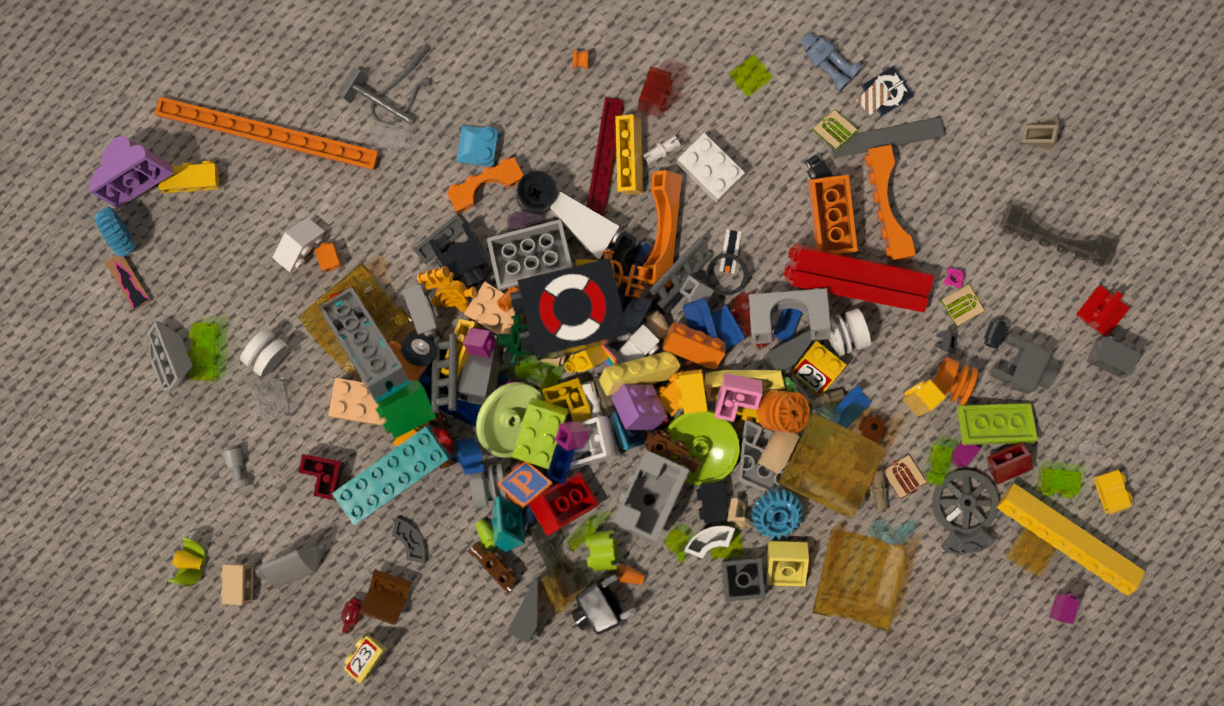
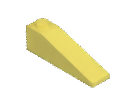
[704,370,785,401]

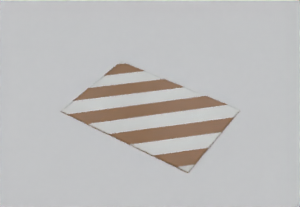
[856,80,892,115]

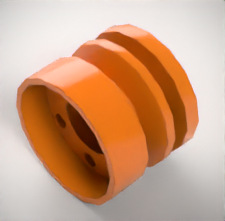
[934,357,978,406]
[757,390,810,433]

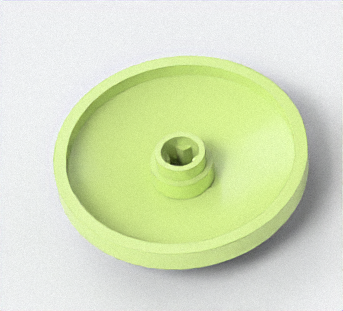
[476,382,545,458]

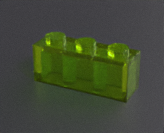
[187,323,219,382]

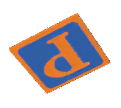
[497,462,552,508]

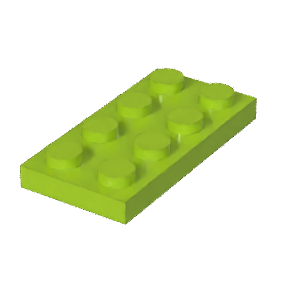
[956,403,1038,445]

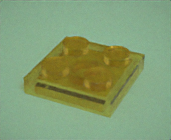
[1005,526,1057,578]
[539,575,566,614]

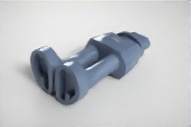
[800,32,864,92]

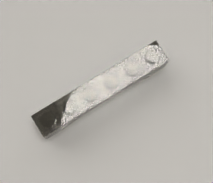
[999,203,1118,267]

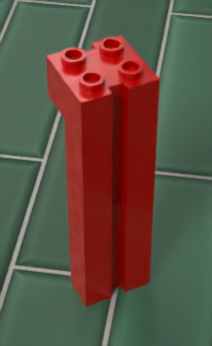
[784,243,934,313]

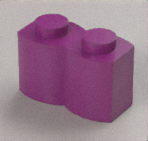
[1049,592,1081,625]

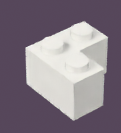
[272,217,325,272]
[618,325,659,362]

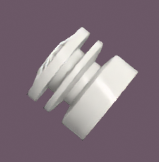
[829,308,871,357]

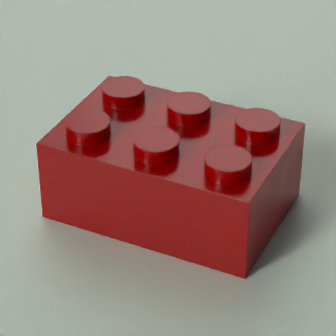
[528,472,599,536]

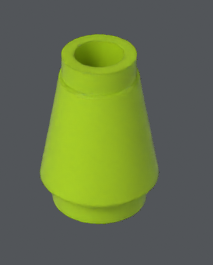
[475,519,495,549]

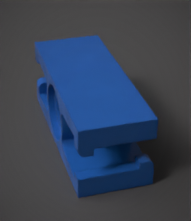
[455,438,484,475]

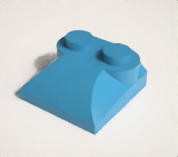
[456,125,500,168]
[611,412,647,450]

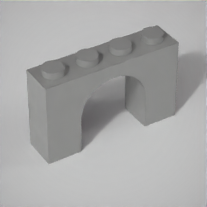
[749,288,831,344]

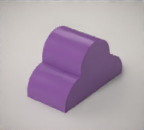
[89,136,174,208]

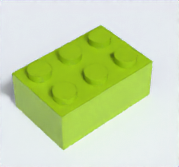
[512,397,569,469]

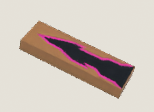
[105,255,151,311]

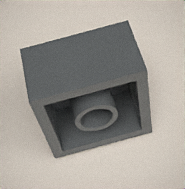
[1086,336,1141,378]
[721,558,765,601]

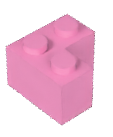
[715,373,762,422]

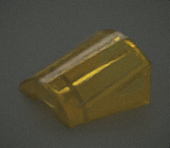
[298,262,412,374]
[778,412,886,520]
[812,530,907,631]

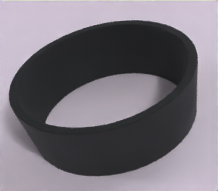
[706,253,748,295]

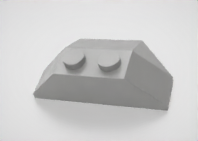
[147,321,192,392]

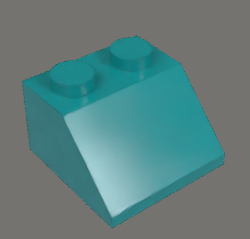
[492,496,525,552]

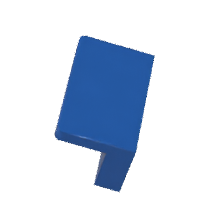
[683,298,718,338]
[711,305,745,350]
[772,308,802,342]
[829,385,871,429]

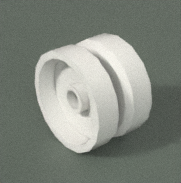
[240,328,289,378]

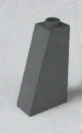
[456,333,504,405]

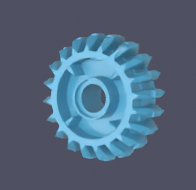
[94,206,136,257]
[751,488,804,539]

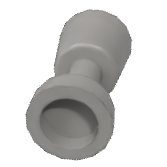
[222,448,249,490]

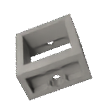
[402,285,440,339]

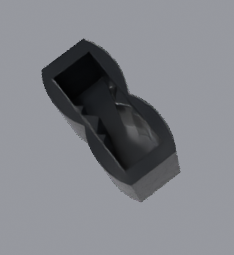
[610,231,636,273]

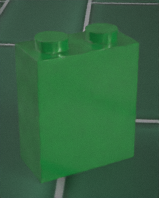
[375,379,436,439]

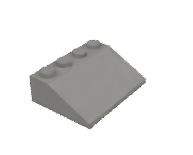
[487,219,573,291]

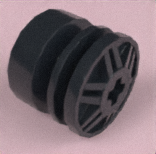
[516,170,557,216]

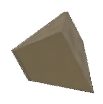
[1021,116,1060,150]

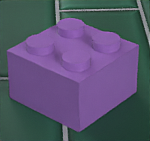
[611,384,668,430]

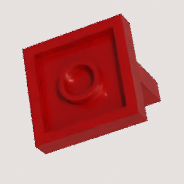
[1075,284,1130,337]

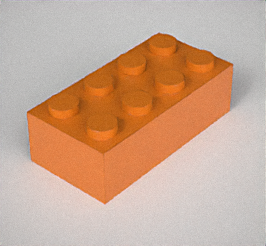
[807,175,858,254]

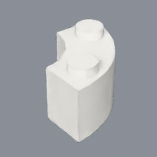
[684,525,736,559]

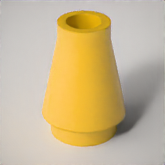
[172,550,203,570]

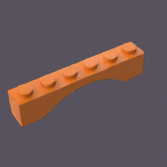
[864,145,916,263]
[642,170,682,288]

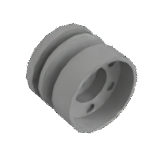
[469,463,508,509]

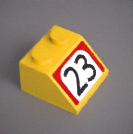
[790,341,846,396]

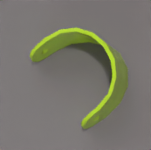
[168,538,206,587]

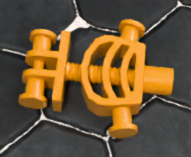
[417,266,477,312]

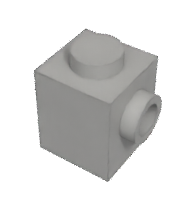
[679,275,714,303]

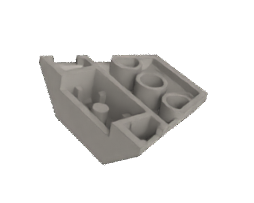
[738,419,816,493]
[254,544,326,587]

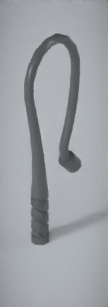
[371,45,430,126]

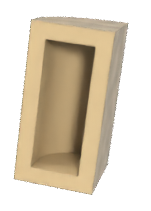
[758,431,800,474]

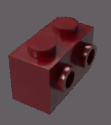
[986,442,1033,484]

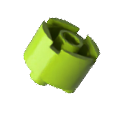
[586,530,619,571]

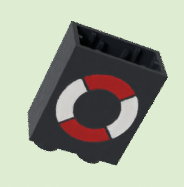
[510,258,629,361]

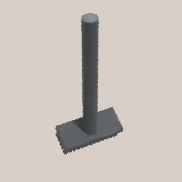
[337,68,415,125]

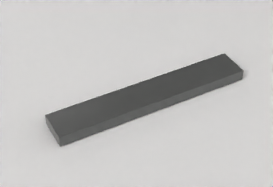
[830,117,945,159]

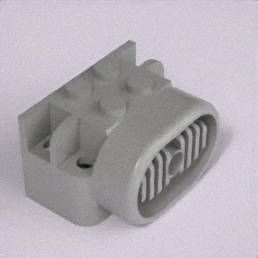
[613,450,689,544]

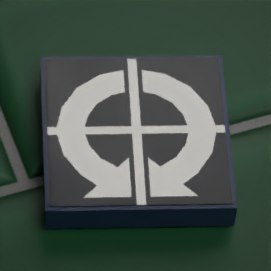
[861,66,914,117]

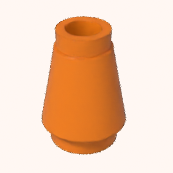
[615,564,645,585]

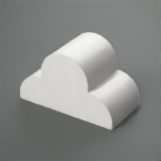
[554,416,620,471]

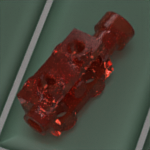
[730,294,771,350]

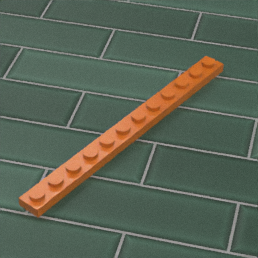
[154,97,379,171]

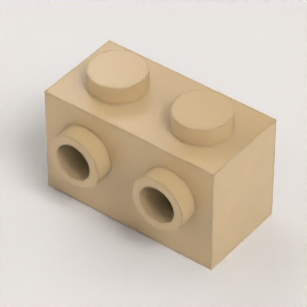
[221,563,253,605]

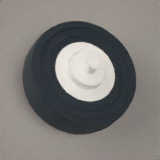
[401,333,437,366]

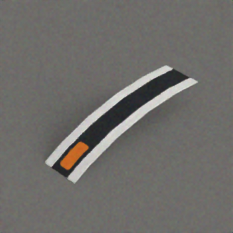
[719,229,741,274]

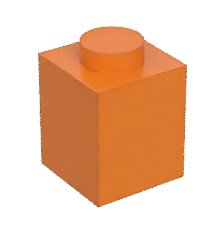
[314,242,342,273]

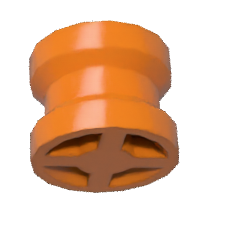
[573,50,589,69]

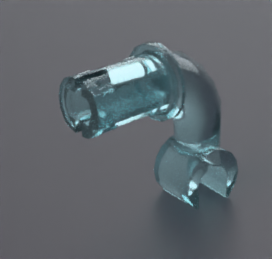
[868,521,916,545]

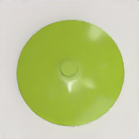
[662,409,739,485]

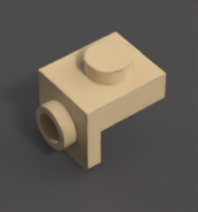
[727,498,753,529]

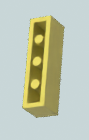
[599,351,680,396]

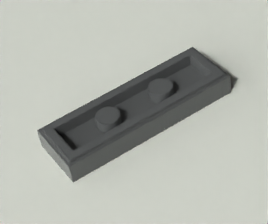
[413,214,465,265]

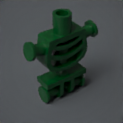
[496,315,557,366]

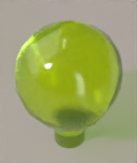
[665,529,689,562]

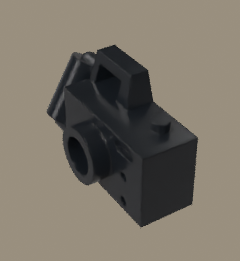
[805,155,833,179]

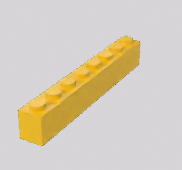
[997,483,1145,596]

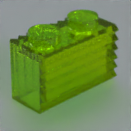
[1037,468,1082,499]

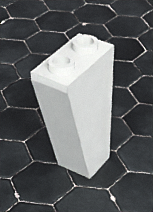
[550,192,621,260]

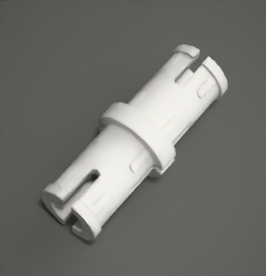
[642,135,681,165]
[582,381,603,419]

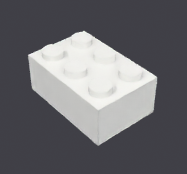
[677,133,745,203]

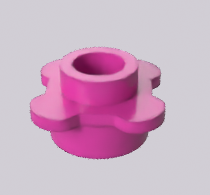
[944,268,965,289]

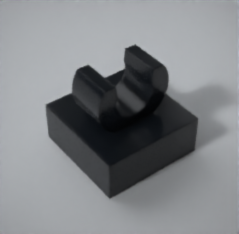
[935,330,958,353]

